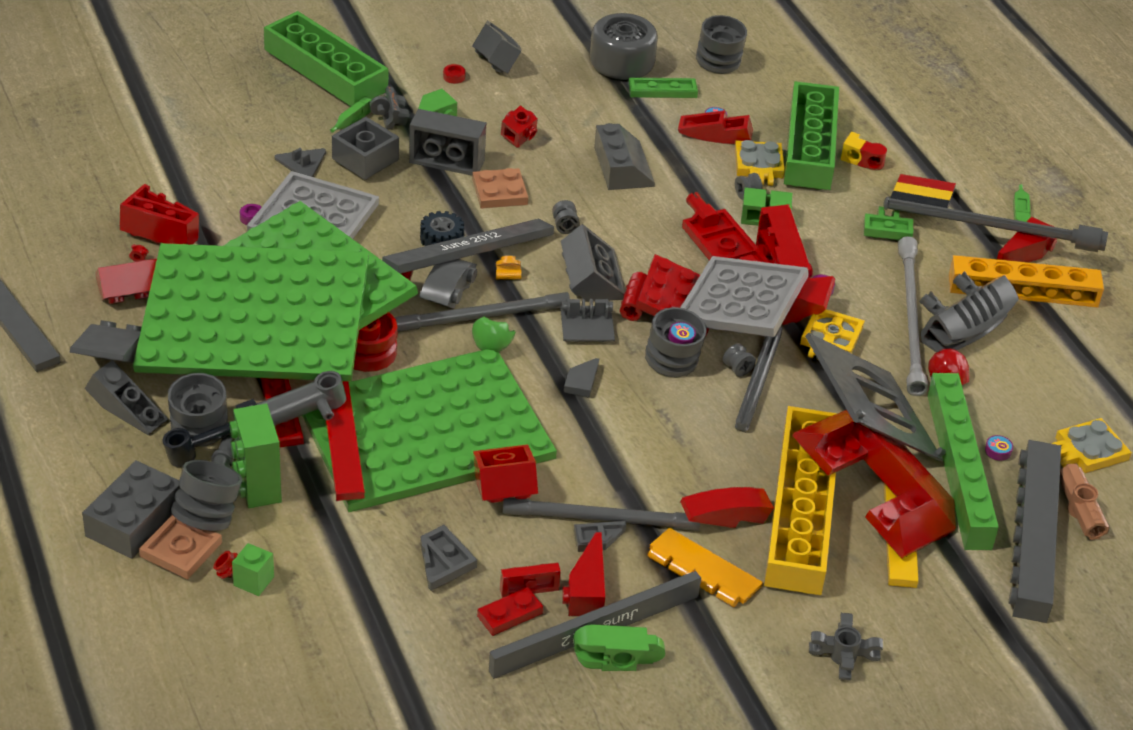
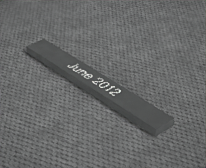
[382,218,554,274]
[489,571,701,679]

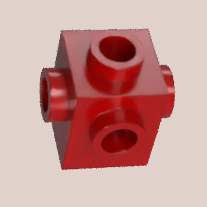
[501,105,538,148]

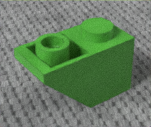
[418,89,458,116]

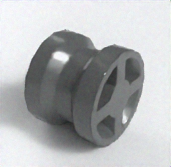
[735,173,763,200]
[723,343,756,376]

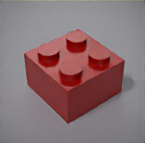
[473,444,539,503]

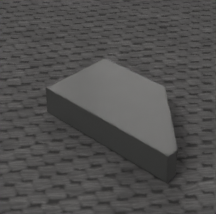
[564,358,600,397]
[574,521,626,552]

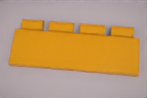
[648,528,763,607]

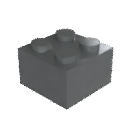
[332,117,399,180]

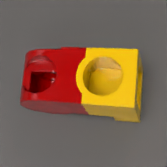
[840,131,887,170]

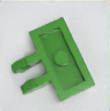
[863,206,913,241]

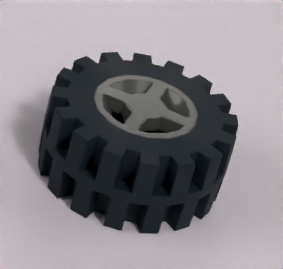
[420,211,464,246]

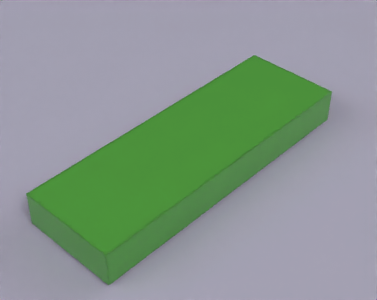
[628,78,698,98]

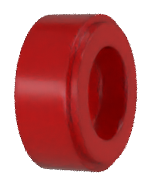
[443,64,466,84]

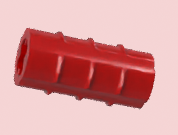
[620,272,646,321]

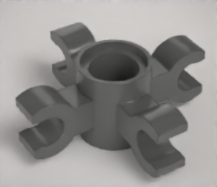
[809,612,883,680]

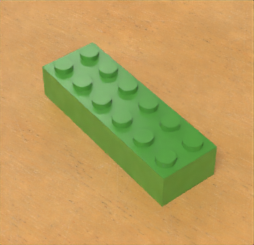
[264,11,388,106]
[784,81,839,190]

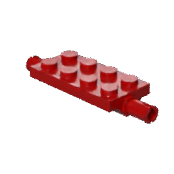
[682,192,771,263]

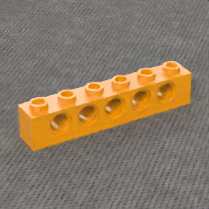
[949,255,1104,308]

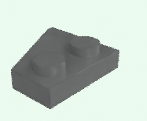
[420,525,477,591]

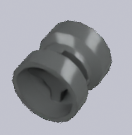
[552,200,580,234]

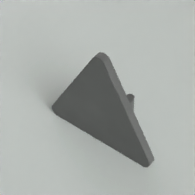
[275,148,326,177]

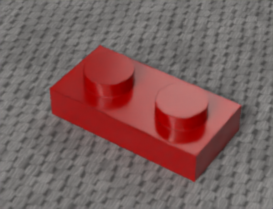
[500,563,561,598]
[477,587,543,636]

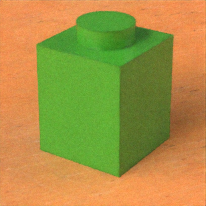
[232,543,274,596]

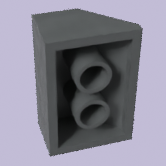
[594,123,655,190]
[561,224,625,302]

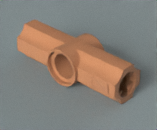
[1059,464,1109,540]

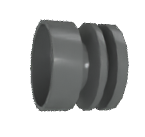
[696,15,747,74]
[645,307,706,377]
[168,373,228,447]
[171,460,243,531]

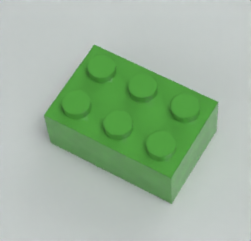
[229,403,282,509]

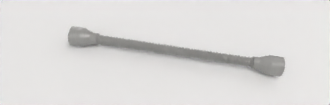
[898,236,928,396]

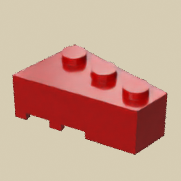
[120,184,199,245]
[756,204,813,278]

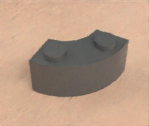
[472,20,522,73]
[419,259,477,309]

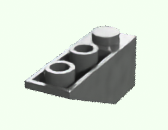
[85,360,168,435]

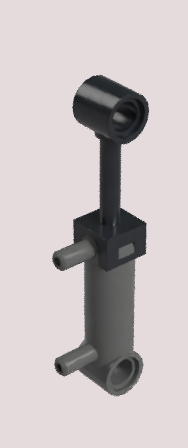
[162,371,346,467]

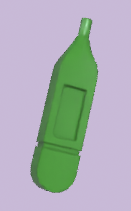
[330,97,372,133]
[1013,184,1031,222]

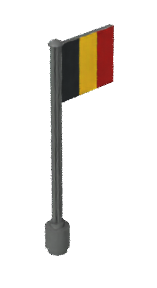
[883,174,1108,253]

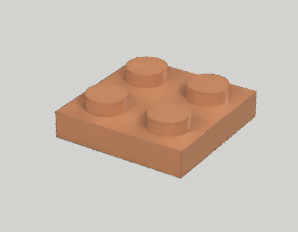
[472,168,528,209]
[139,515,222,580]

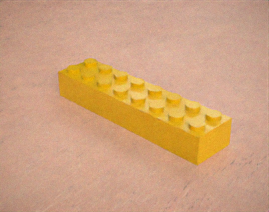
[764,406,837,595]

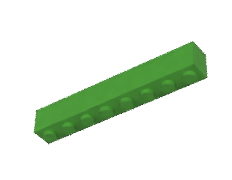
[927,373,999,550]

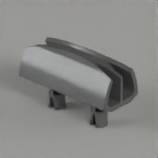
[919,271,1019,352]

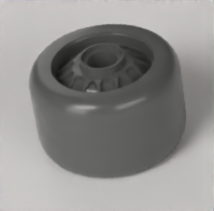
[590,13,658,80]

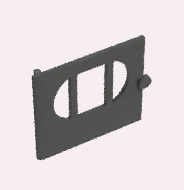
[805,333,946,461]

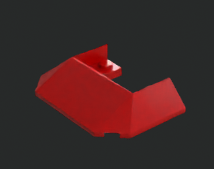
[792,409,956,558]

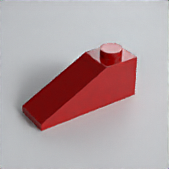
[997,217,1057,263]
[562,532,606,616]

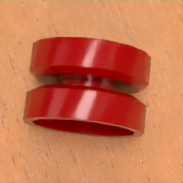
[353,312,397,372]

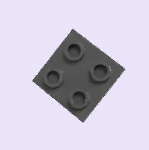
[560,299,615,342]

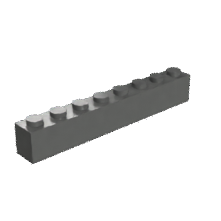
[1008,440,1061,623]

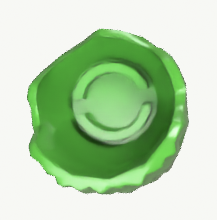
[472,317,516,352]

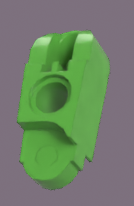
[573,625,665,671]

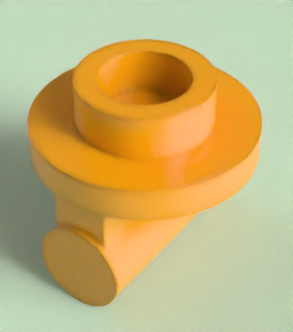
[496,256,521,280]

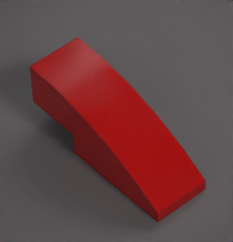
[678,110,753,144]
[680,487,774,528]

